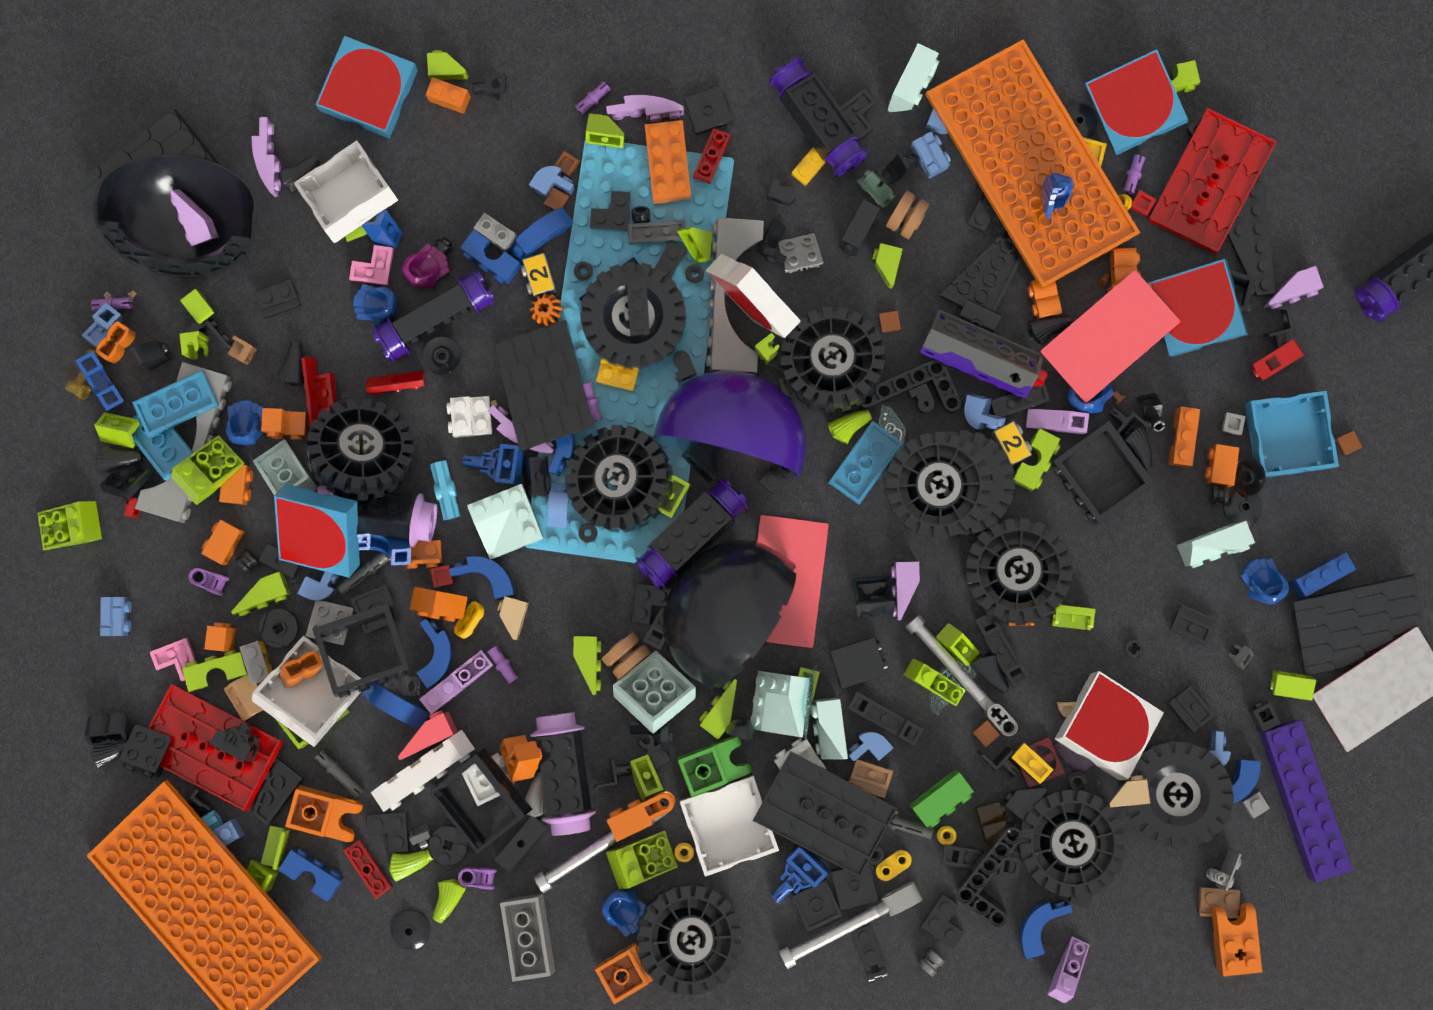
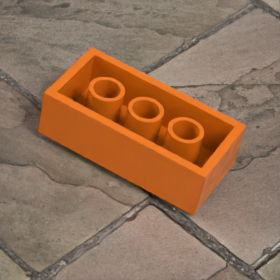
[645,120,691,205]

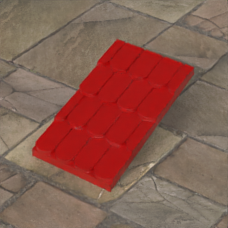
[1148,108,1277,255]
[148,684,284,811]

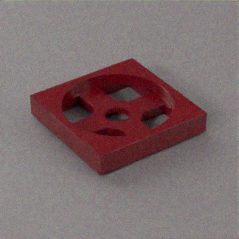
[1013,737,1064,788]

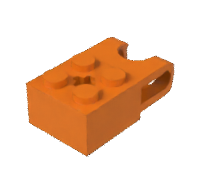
[285,785,363,842]
[607,791,675,842]
[1212,903,1262,976]
[593,942,653,1004]

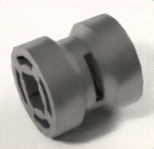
[918,949,945,977]

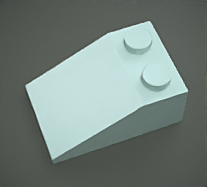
[253,439,318,495]

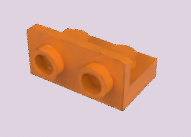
[403,540,443,569]

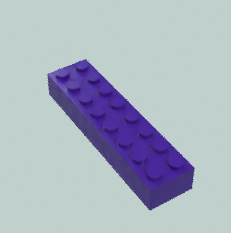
[1258,720,1353,882]

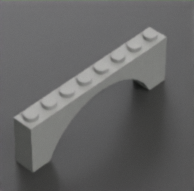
[706,217,764,375]
[135,362,232,523]

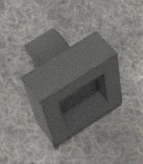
[1228,645,1254,670]
[409,823,431,849]

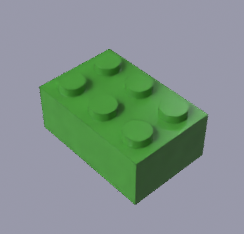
[909,770,974,827]

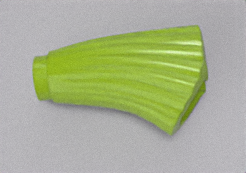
[828,410,872,444]
[389,849,433,882]
[432,879,467,923]

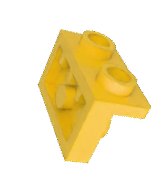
[596,359,639,392]

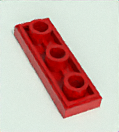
[693,128,731,185]
[366,370,425,395]
[343,839,393,899]

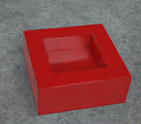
[1130,190,1156,217]
[124,497,140,519]
[430,565,454,588]

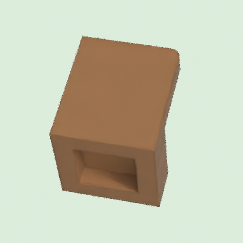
[228,335,258,365]

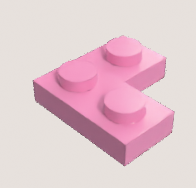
[349,245,394,286]
[150,638,196,681]

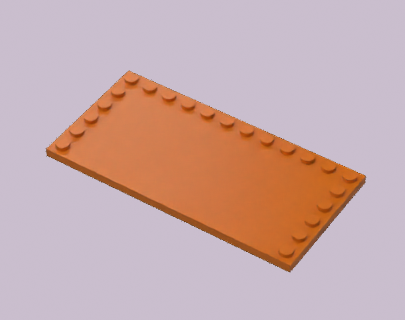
[925,39,1140,289]
[87,780,322,1010]

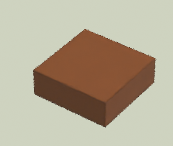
[554,151,580,178]
[543,187,570,211]
[878,311,901,333]
[1335,430,1362,456]
[972,720,1000,747]

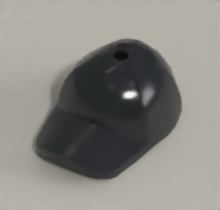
[725,718,755,741]

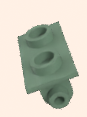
[857,170,896,208]

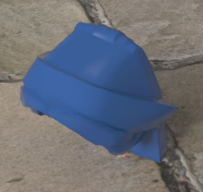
[1041,173,1074,219]
[353,284,399,326]
[1067,383,1115,413]
[226,400,264,445]
[1240,558,1289,605]
[601,890,646,937]

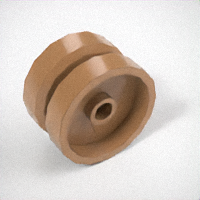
[886,190,930,240]
[601,632,651,680]

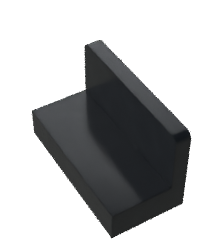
[522,456,551,498]

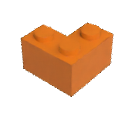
[261,408,309,440]
[410,587,468,622]
[500,735,542,782]

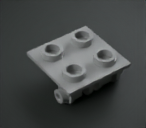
[778,233,823,274]
[305,600,354,646]
[1206,850,1241,891]

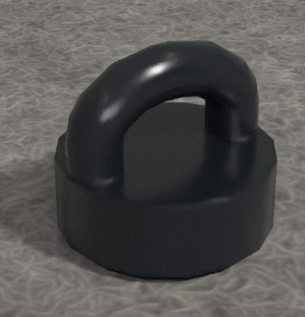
[631,206,650,223]

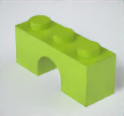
[1171,60,1200,93]
[1013,429,1060,491]
[182,650,247,692]

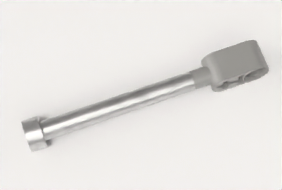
[905,614,1018,736]
[534,798,669,893]
[779,881,923,969]

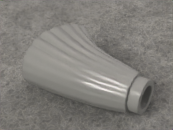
[525,772,546,817]

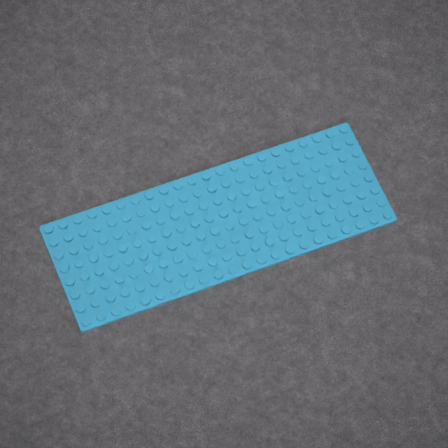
[525,139,734,563]

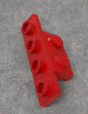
[301,357,337,427]

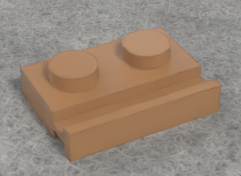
[849,759,893,798]
[1198,887,1240,919]

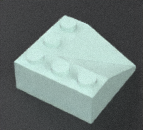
[887,43,939,112]
[467,484,544,560]
[1177,521,1255,568]
[613,651,696,733]
[750,671,810,737]
[811,698,848,759]

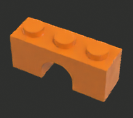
[1168,406,1200,468]

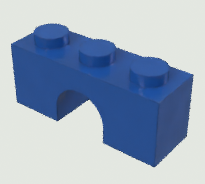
[460,230,521,284]
[75,351,124,411]
[1289,552,1356,598]
[278,848,344,902]

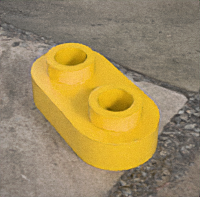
[454,602,484,639]
[875,849,911,881]

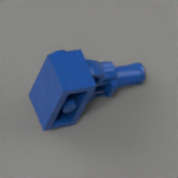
[463,444,525,487]
[771,845,830,903]

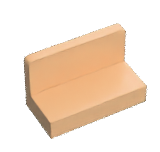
[224,674,263,721]

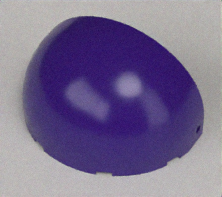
[653,370,806,478]

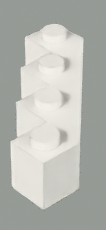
[371,730,475,812]

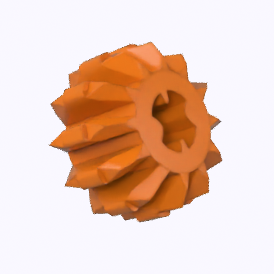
[530,293,563,326]

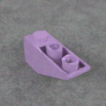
[170,189,219,246]
[1263,266,1323,310]
[1026,409,1089,435]
[891,562,920,621]
[1047,936,1090,1003]

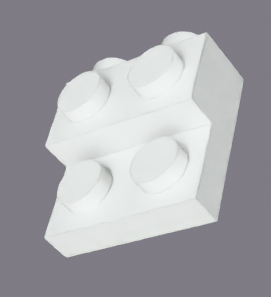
[447,396,493,438]
[462,753,515,806]

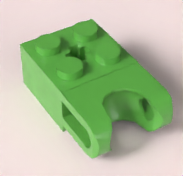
[676,736,752,797]

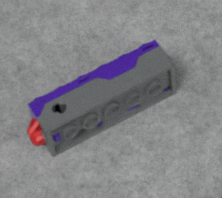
[920,309,1048,398]

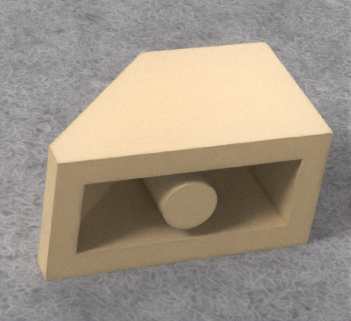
[498,597,529,640]
[1110,775,1150,807]

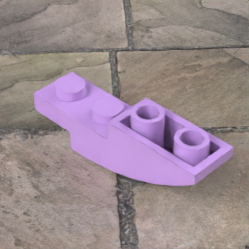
[606,95,684,122]
[252,117,281,197]
[487,405,556,455]
[419,650,493,714]

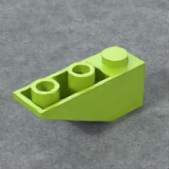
[231,572,291,617]
[573,636,602,695]
[903,658,966,706]
[699,678,737,739]

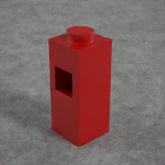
[1252,338,1304,380]

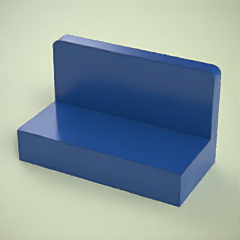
[361,210,403,249]

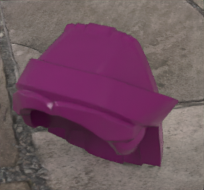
[402,243,450,288]

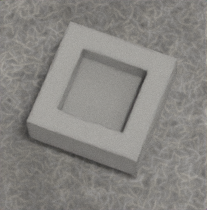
[1221,412,1246,436]
[1241,791,1270,819]

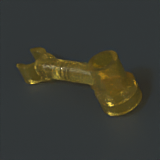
[66,348,99,400]

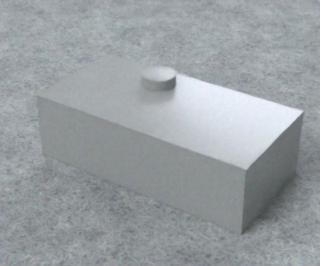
[500,894,555,982]

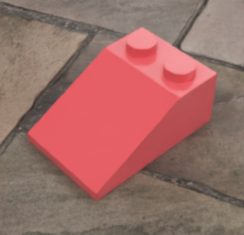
[398,710,458,760]

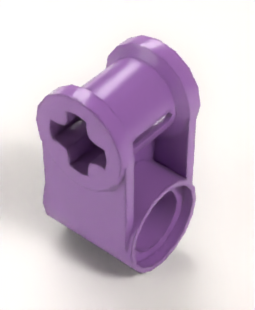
[189,568,229,596]
[458,866,497,890]

